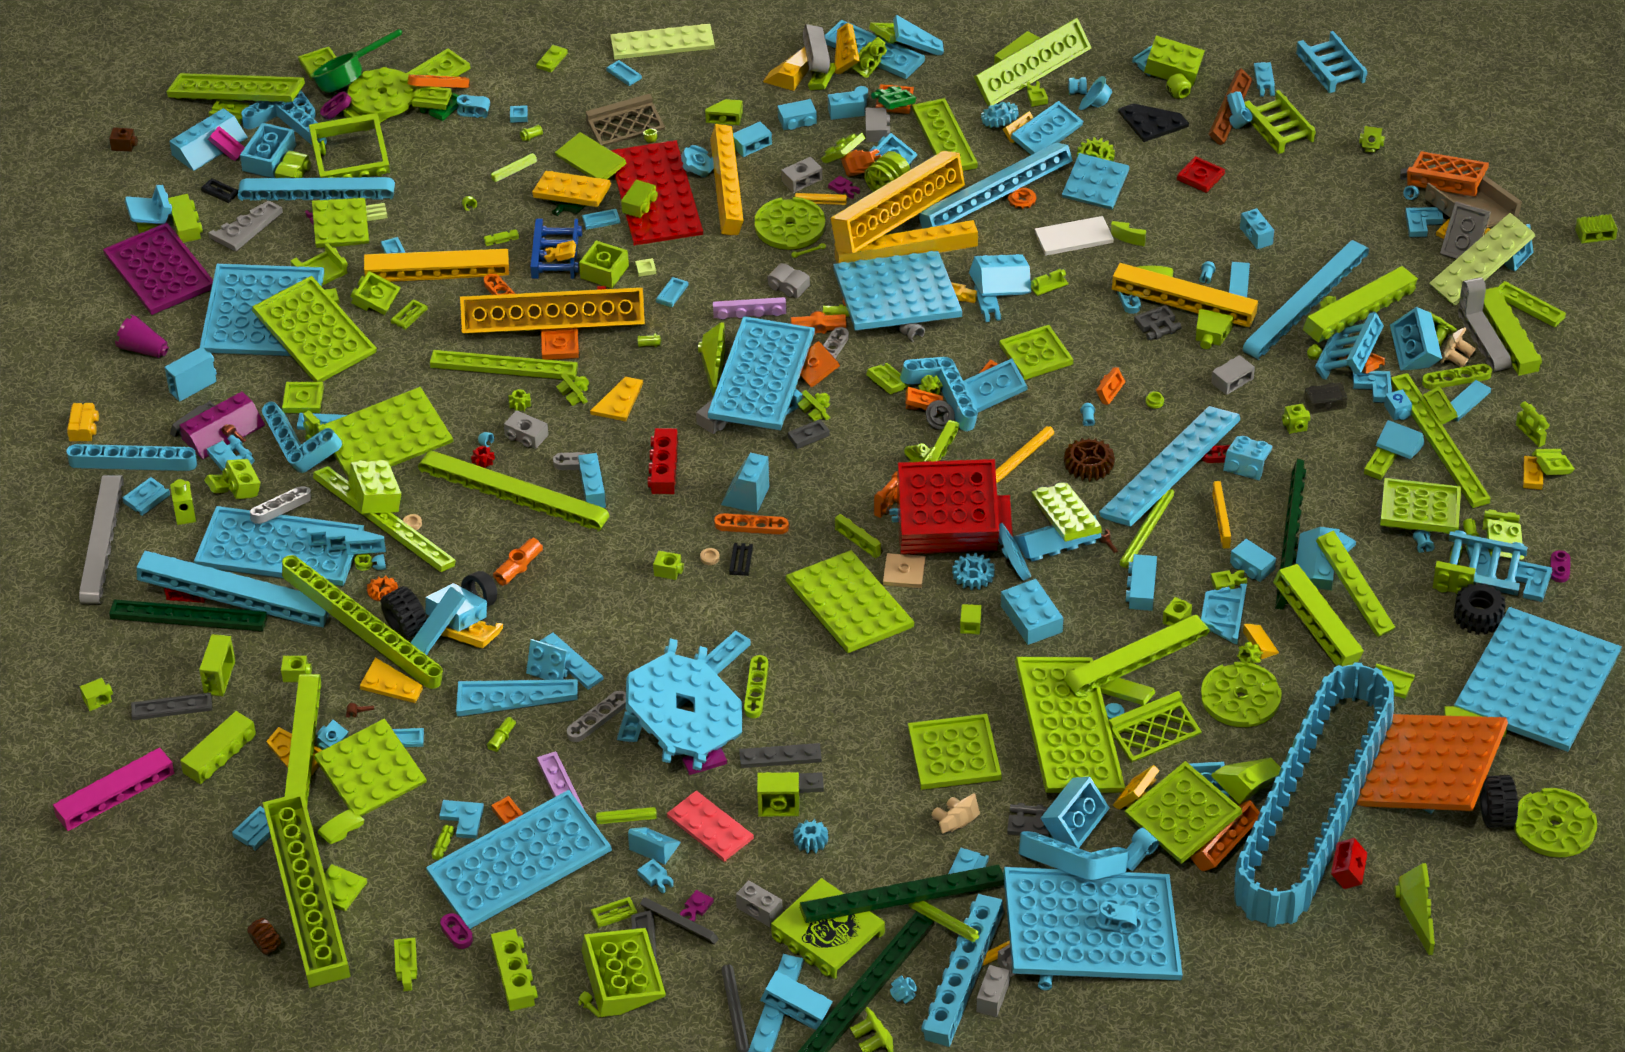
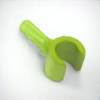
[578,991,600,1018]

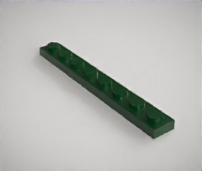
[109,599,267,631]

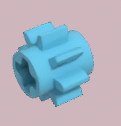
[890,975,917,1004]

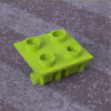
[1485,519,1524,560]

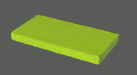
[555,132,627,179]

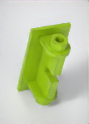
[1031,269,1069,296]
[904,443,936,462]

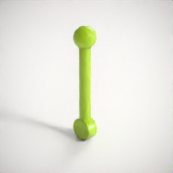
[791,243,826,258]

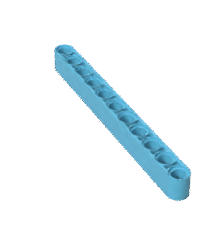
[1243,240,1369,360]

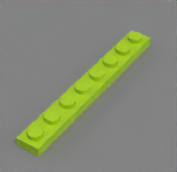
[430,350,578,380]

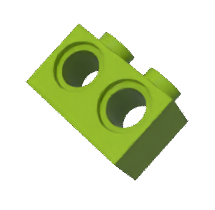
[222,459,261,499]

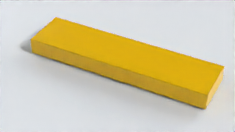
[1212,481,1231,549]

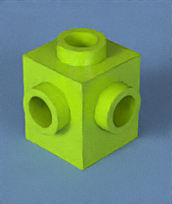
[1359,126,1385,153]
[1282,403,1310,434]

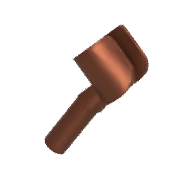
[221,424,246,442]
[1099,529,1118,553]
[346,703,374,717]

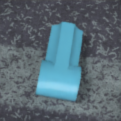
[1227,92,1253,129]
[1127,828,1159,871]

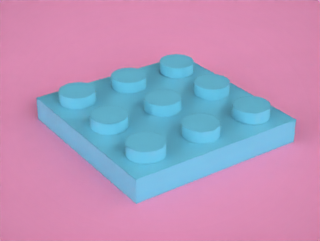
[1062,153,1129,210]

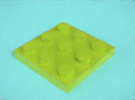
[312,198,369,248]
[999,325,1073,380]

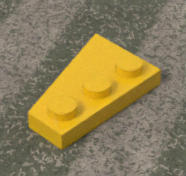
[266,727,322,776]

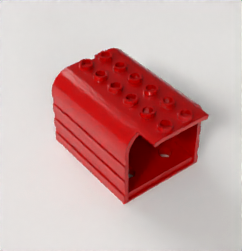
[897,459,1013,554]

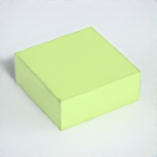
[635,258,656,277]

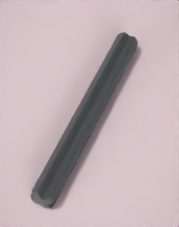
[722,964,749,1052]

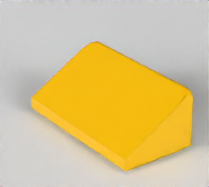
[1243,624,1279,659]

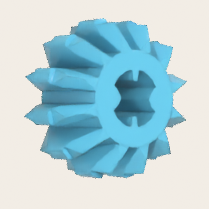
[794,819,828,854]

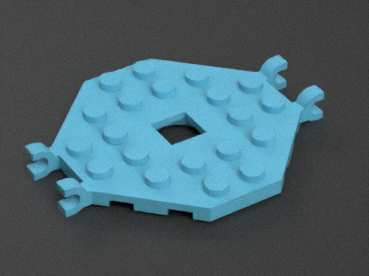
[626,638,742,770]

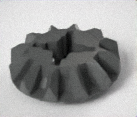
[925,400,955,430]

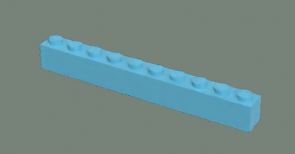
[918,143,1073,229]
[137,551,329,628]

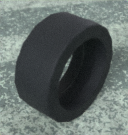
[461,571,497,607]

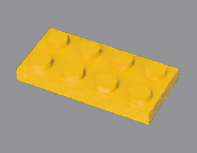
[532,171,611,207]

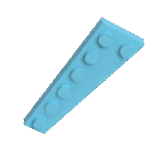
[456,679,578,716]

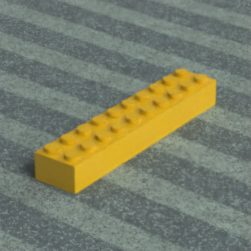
[831,151,965,253]
[460,287,645,334]

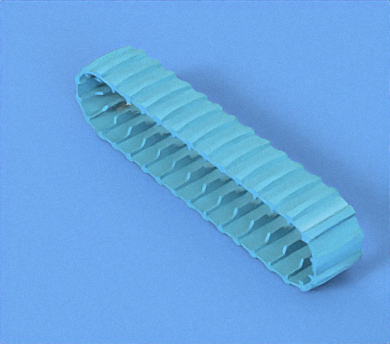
[1234,662,1394,927]

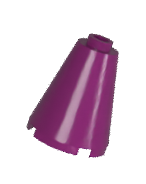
[115,314,169,358]

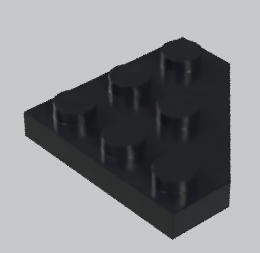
[1118,103,1189,142]

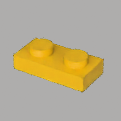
[1003,111,1033,143]
[1523,456,1543,490]

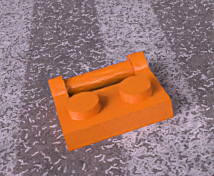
[874,471,897,518]

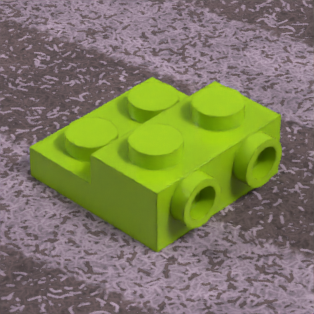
[350,271,401,315]

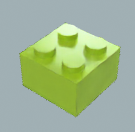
[579,240,629,288]
[757,772,799,817]

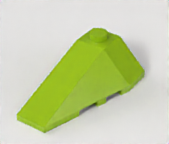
[698,322,725,397]
[1211,758,1281,805]
[1394,863,1435,955]

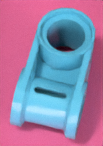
[457,95,490,118]
[1095,902,1137,934]

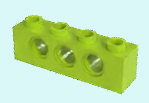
[491,929,538,1011]

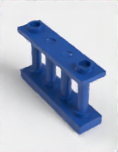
[530,219,582,279]

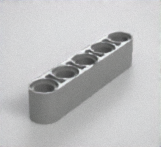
[803,24,830,74]

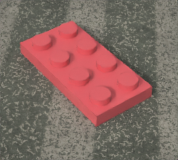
[667,791,754,862]

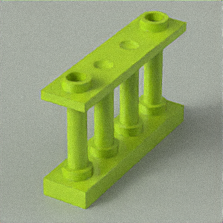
[1244,90,1316,154]

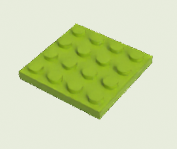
[1380,478,1461,534]
[908,714,1002,790]
[314,718,427,816]
[1125,761,1242,864]

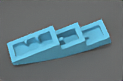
[307,527,386,555]

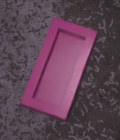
[207,126,245,161]

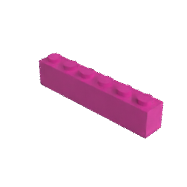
[53,748,175,831]

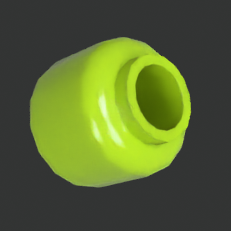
[1166,73,1192,99]

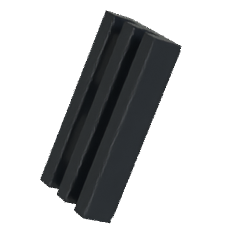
[201,178,238,203]
[729,543,753,576]

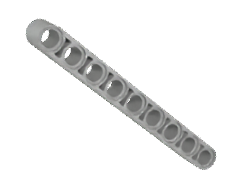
[79,475,124,604]

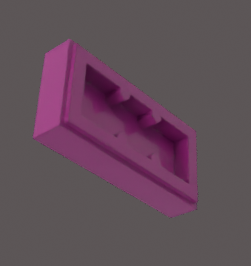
[682,747,727,775]

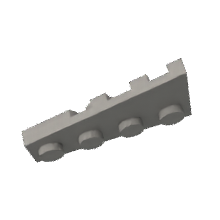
[208,201,283,251]

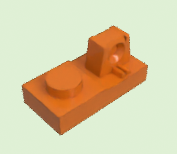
[1096,367,1125,405]
[905,387,943,414]

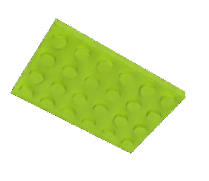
[252,276,377,382]
[324,387,453,479]
[785,550,914,653]

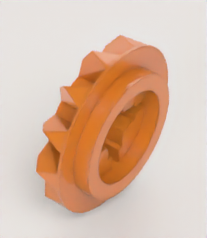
[1008,188,1036,209]
[367,576,398,601]

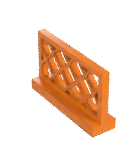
[1407,151,1489,197]

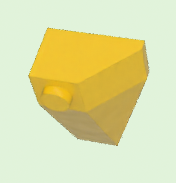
[763,47,809,91]

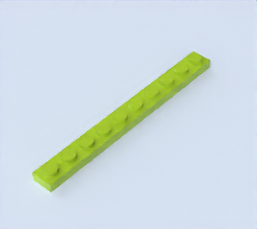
[1391,373,1491,508]
[313,466,456,572]

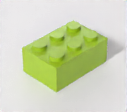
[1144,35,1205,86]
[348,460,401,514]

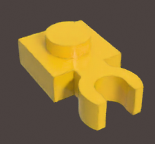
[544,240,576,262]

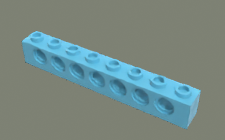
[921,894,1004,1047]

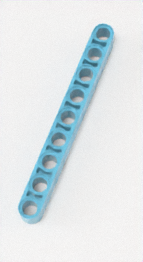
[238,177,395,201]

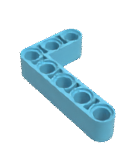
[241,101,327,145]
[900,357,978,431]
[262,401,342,473]
[1019,831,1128,880]

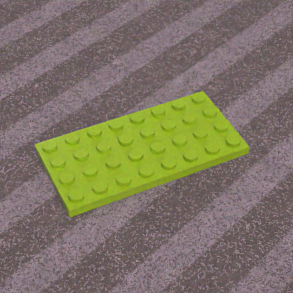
[1015,657,1125,793]

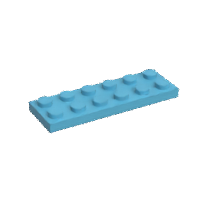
[824,20,925,79]

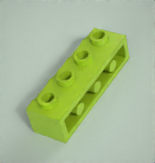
[180,711,256,785]

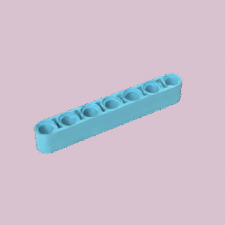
[66,444,197,471]

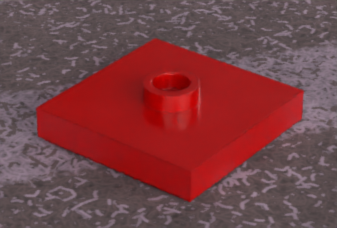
[1177,156,1225,193]

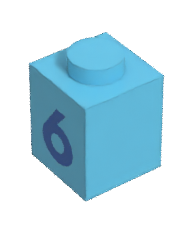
[1384,389,1412,420]

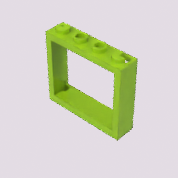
[309,113,390,178]

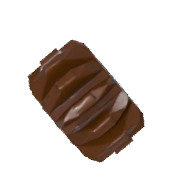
[247,918,281,955]

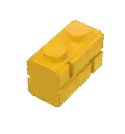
[67,403,99,441]

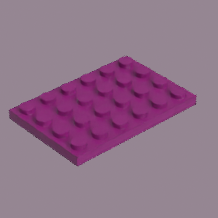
[103,223,213,315]

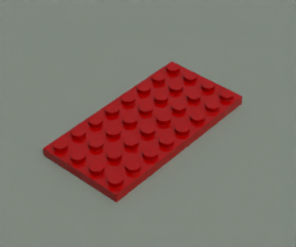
[611,140,703,246]

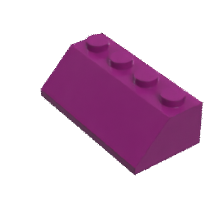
[179,391,265,460]

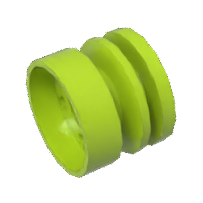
[865,151,911,192]

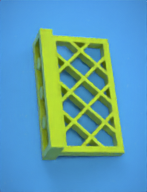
[1109,691,1202,763]

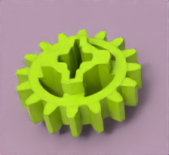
[1077,137,1115,162]

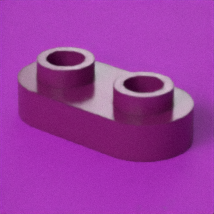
[320,92,351,119]
[1550,550,1570,583]
[440,913,473,949]

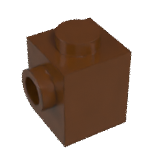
[109,128,138,152]

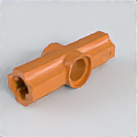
[791,311,846,335]
[493,537,543,586]

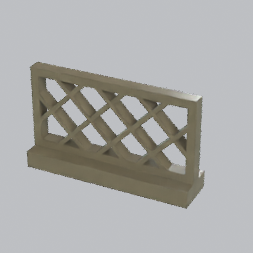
[586,94,665,146]

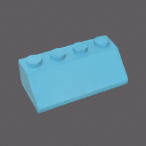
[169,108,248,171]
[1013,515,1101,561]

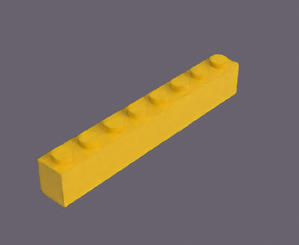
[710,124,743,235]
[835,220,978,264]
[364,249,509,282]
[1112,263,1258,328]

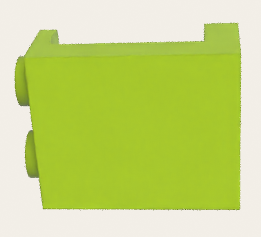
[290,243,348,285]

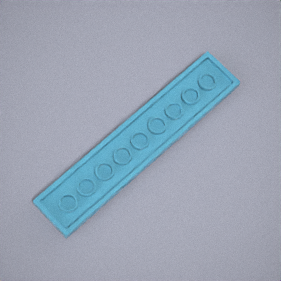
[1099,406,1240,527]

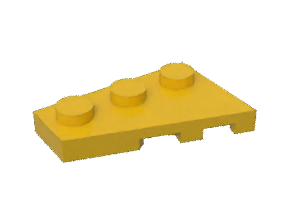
[834,23,860,74]
[590,377,643,421]
[441,621,503,648]
[360,657,423,703]

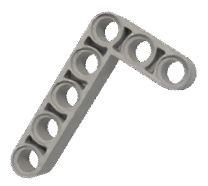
[1458,277,1512,372]

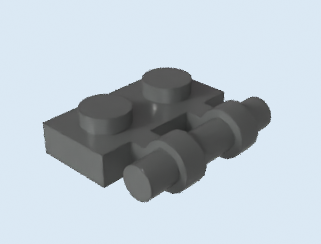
[1134,305,1181,340]
[1007,803,1049,837]

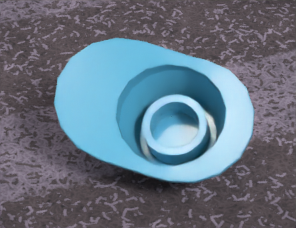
[1079,76,1112,110]

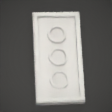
[1035,216,1114,256]

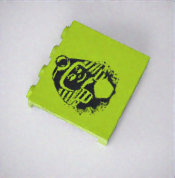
[771,878,885,979]

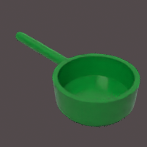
[311,29,402,93]

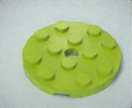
[348,67,416,118]
[755,197,825,250]
[1201,662,1282,727]
[1513,788,1597,858]

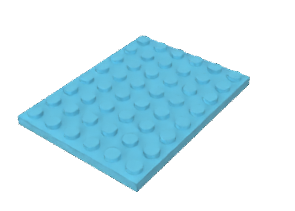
[1454,607,1622,752]
[1003,867,1183,980]

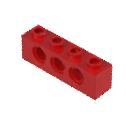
[648,428,678,494]

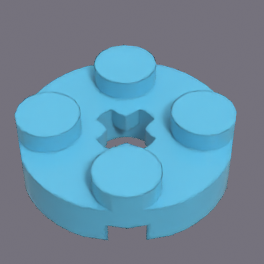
[681,145,714,177]

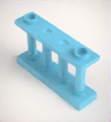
[1296,31,1367,93]
[1315,312,1384,380]
[1449,530,1528,596]

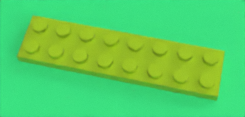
[973,18,1091,106]
[343,49,471,131]
[166,73,305,103]

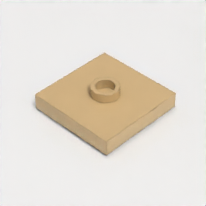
[883,553,926,588]

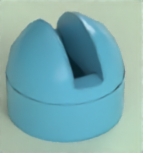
[1403,185,1419,200]
[478,432,494,447]
[372,554,386,570]

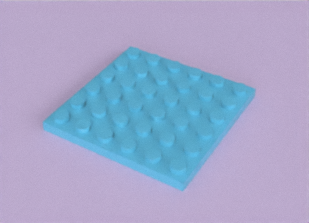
[833,251,962,330]
[200,264,324,356]

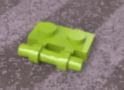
[1516,401,1550,447]

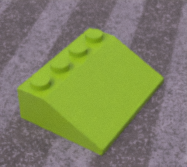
[581,928,666,1017]

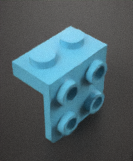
[125,185,172,224]
[1223,436,1272,480]

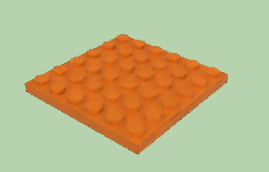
[1356,714,1508,811]

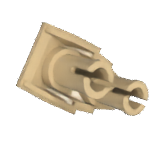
[1440,327,1476,367]
[932,793,980,834]

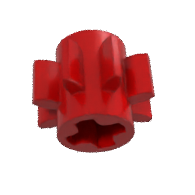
[471,446,495,468]

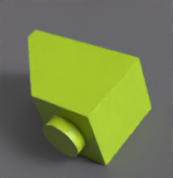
[705,99,743,126]

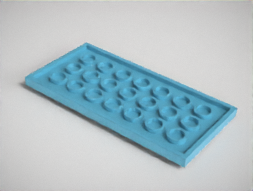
[708,316,815,430]
[194,506,364,586]
[426,790,612,929]

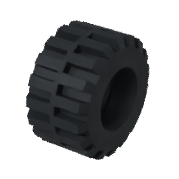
[1453,583,1506,635]
[381,586,427,640]
[1480,775,1518,828]

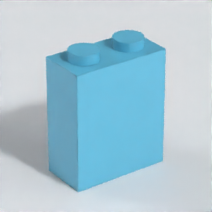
[165,347,217,402]
[425,583,487,632]

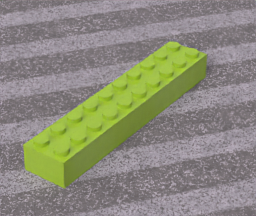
[262,792,351,988]

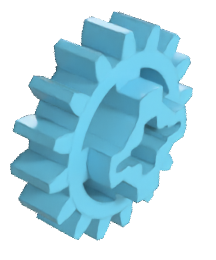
[981,102,1019,128]
[952,553,995,590]

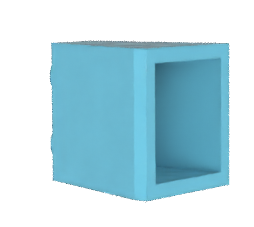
[721,453,769,513]

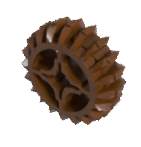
[1064,437,1115,482]

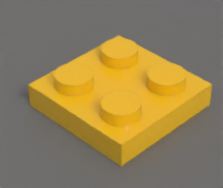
[1113,765,1159,810]

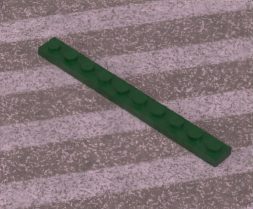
[1275,458,1306,610]
[799,865,1004,923]
[798,911,934,1052]

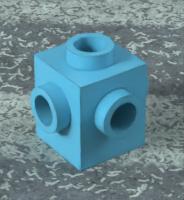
[317,720,349,750]

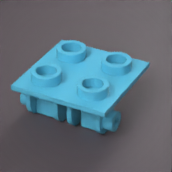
[526,639,569,680]

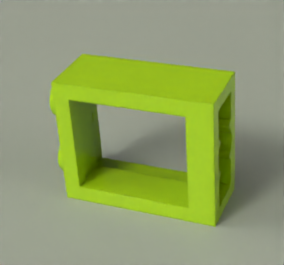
[199,634,235,697]

